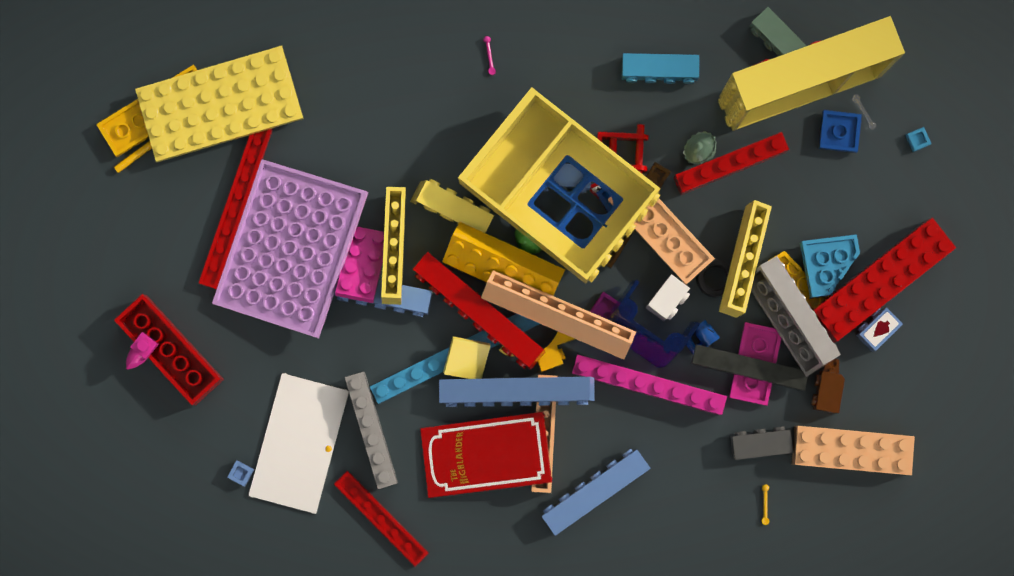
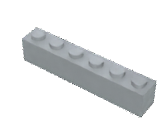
[345,372,398,489]

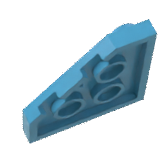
[800,235,860,299]

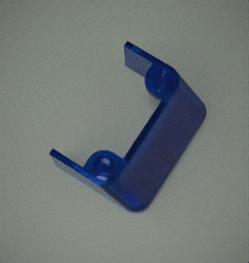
[606,280,700,368]

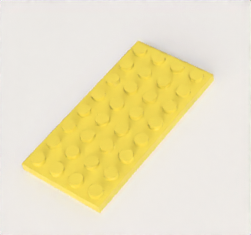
[135,46,304,162]

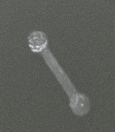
[852,94,876,129]

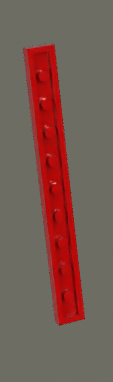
[199,128,273,289]

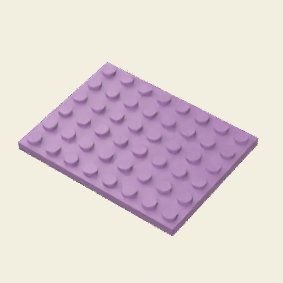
[212,159,368,338]

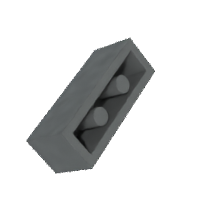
[730,426,793,460]

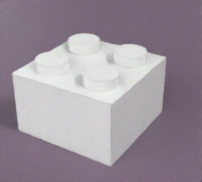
[646,274,690,322]

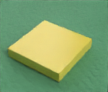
[443,336,491,379]

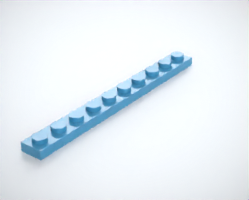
[370,314,540,404]

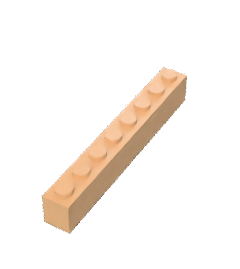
[481,270,636,360]

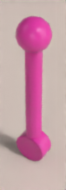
[483,36,496,75]

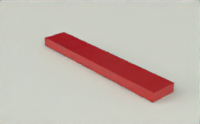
[334,471,429,567]

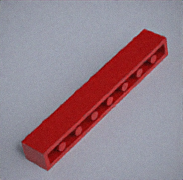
[413,252,546,370]

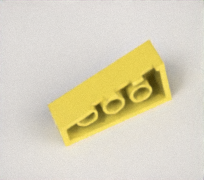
[410,179,494,233]

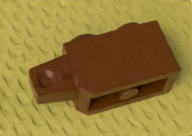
[811,359,845,414]

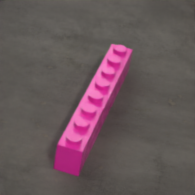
[572,354,727,415]

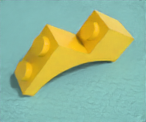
[538,332,575,372]

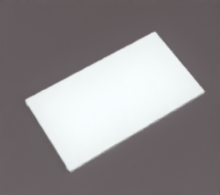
[249,373,349,514]

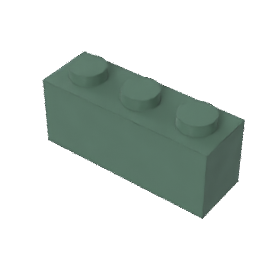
[749,7,806,57]

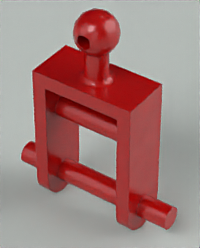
[597,124,649,173]

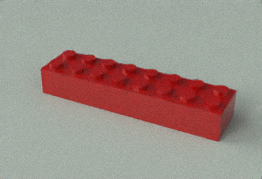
[812,217,956,343]

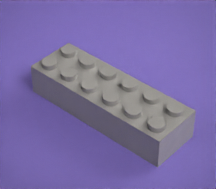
[751,256,841,377]

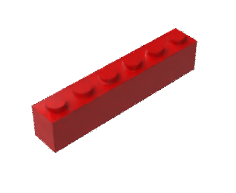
[674,132,789,195]

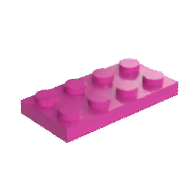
[335,227,384,303]
[729,322,781,406]

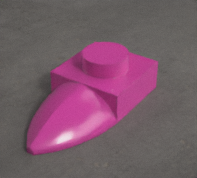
[126,332,159,369]

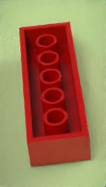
[114,294,224,406]

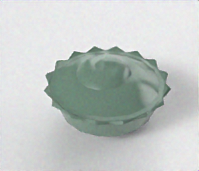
[683,131,717,165]

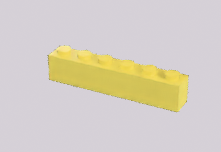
[381,187,406,305]
[719,200,772,318]

